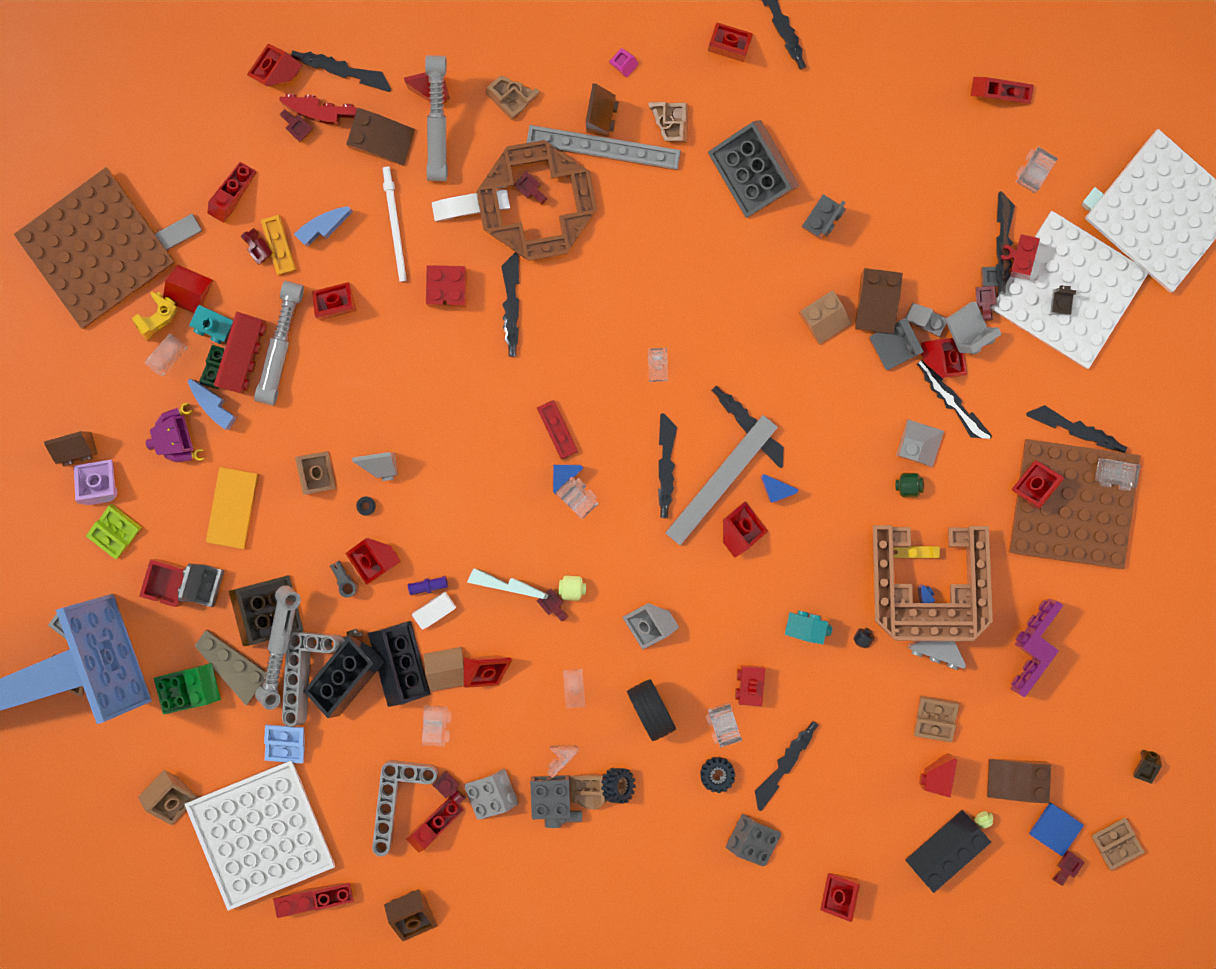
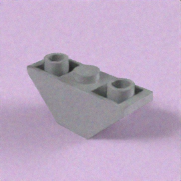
[907,641,966,670]

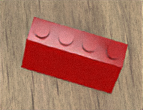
[214,311,267,394]

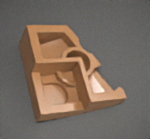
[486,76,540,120]
[649,102,688,142]

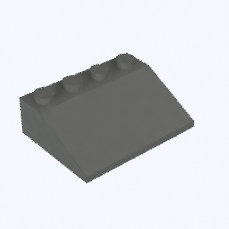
[708,120,799,218]

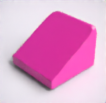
[609,48,638,77]

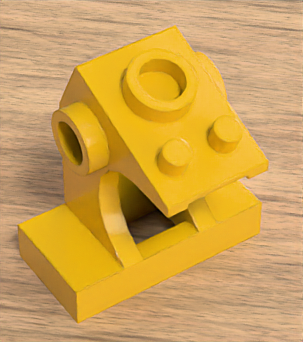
[132,292,177,341]

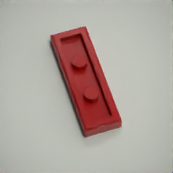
[537,400,579,460]

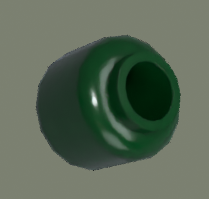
[895,473,924,498]

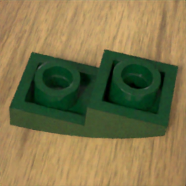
[199,345,225,389]

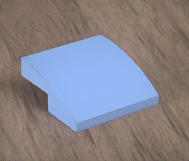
[264,724,305,763]

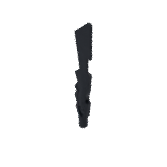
[762,0,807,70]
[291,50,391,92]
[501,252,519,357]
[711,385,784,468]
[1026,405,1127,453]
[658,413,677,518]
[755,721,819,811]

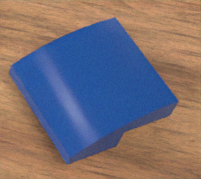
[1029,802,1084,857]

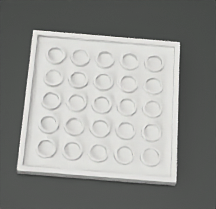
[1085,129,1216,293]
[991,211,1148,369]
[185,761,335,910]

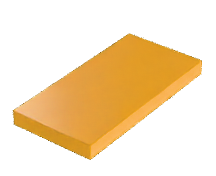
[206,467,258,549]

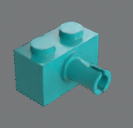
[189,305,233,344]
[785,610,833,644]

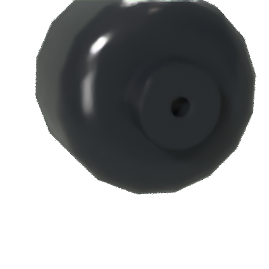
[853,628,874,648]

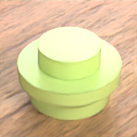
[974,811,994,828]

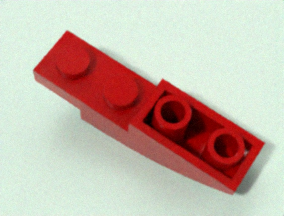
[280,94,357,125]
[273,882,354,918]

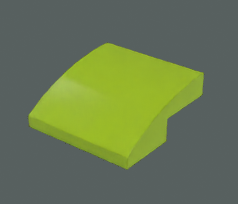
[86,504,142,560]

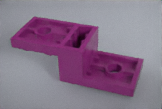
[1011,598,1064,698]

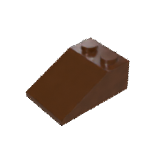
[586,83,619,137]
[346,108,415,166]
[855,268,903,334]
[987,759,1051,803]

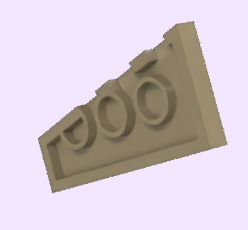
[195,630,267,706]

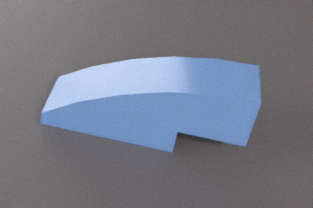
[294,206,353,247]
[188,379,237,430]

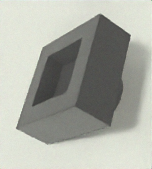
[981,267,1003,287]

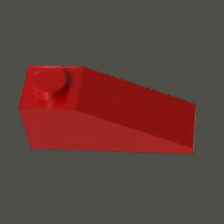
[970,77,1034,104]

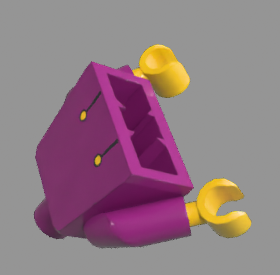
[146,403,205,463]

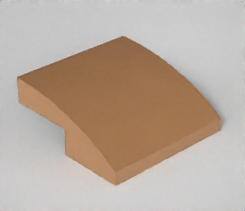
[914,695,959,742]
[1092,818,1145,871]

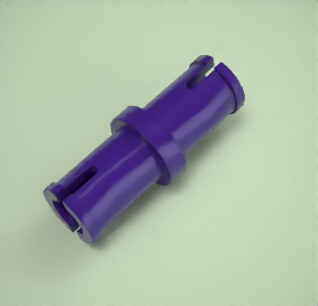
[408,576,448,595]

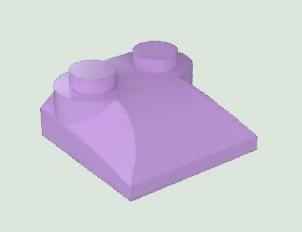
[74,460,118,505]

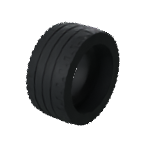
[627,679,676,742]

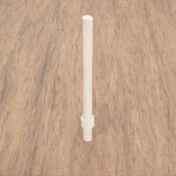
[382,167,407,282]

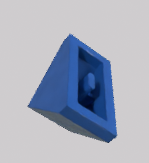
[553,465,583,494]
[760,474,798,503]

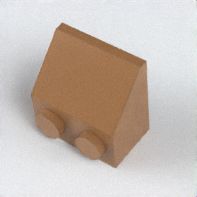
[798,290,851,345]
[138,770,198,825]

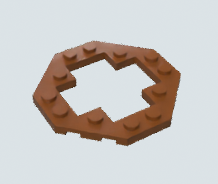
[476,140,597,261]

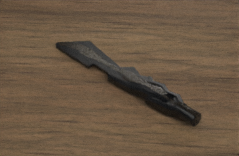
[995,191,1015,294]

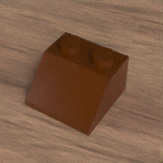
[44,431,98,467]
[384,889,437,942]

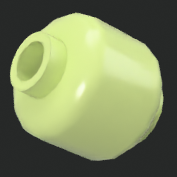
[558,575,586,601]

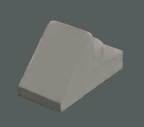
[906,303,946,337]

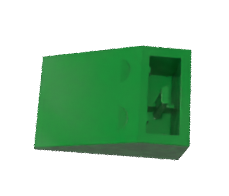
[154,663,221,715]

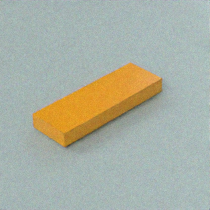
[261,215,296,276]

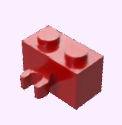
[1001,234,1040,280]
[735,665,765,707]

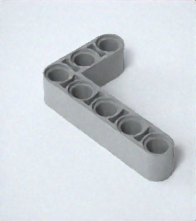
[282,632,345,727]
[372,760,438,856]

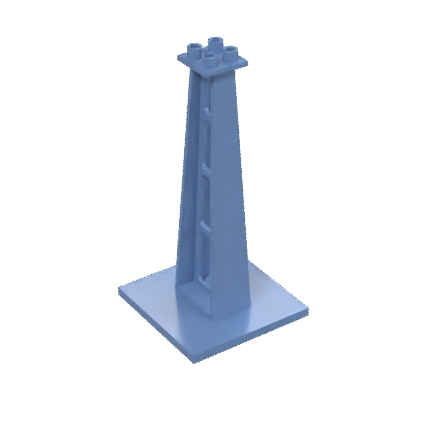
[0,594,152,724]

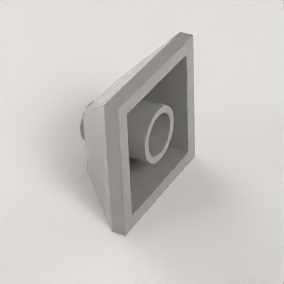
[896,419,944,467]
[352,452,398,481]
[622,603,680,650]

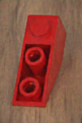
[207,162,256,223]
[406,796,464,853]

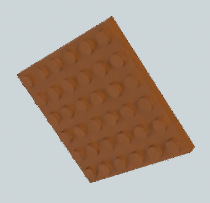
[14,167,175,329]
[1009,439,1141,569]

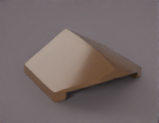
[569,773,607,809]

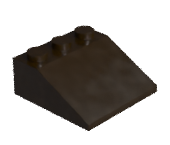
[229,575,304,646]

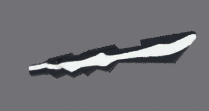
[916,360,992,439]

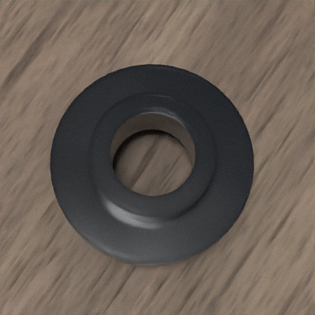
[356,496,376,516]

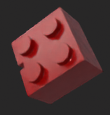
[426,265,467,307]
[139,559,185,607]

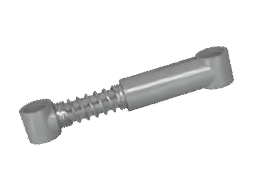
[425,55,448,182]
[254,281,304,406]
[255,586,301,710]

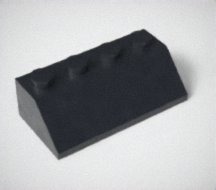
[368,621,431,707]
[304,636,385,718]
[905,810,991,893]

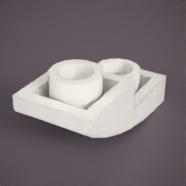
[412,591,456,630]

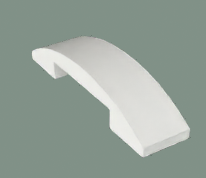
[432,190,510,222]

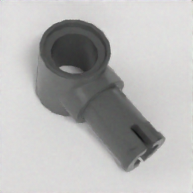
[329,561,358,598]
[545,811,582,828]

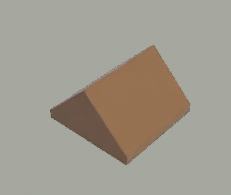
[295,451,336,495]
[424,647,464,691]

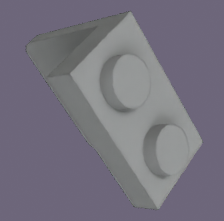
[946,302,1001,355]
[465,769,519,819]

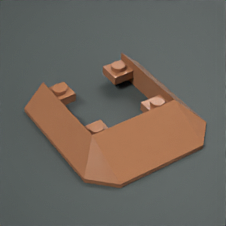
[873,525,993,641]

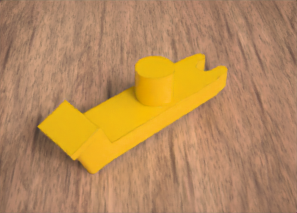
[893,546,940,558]

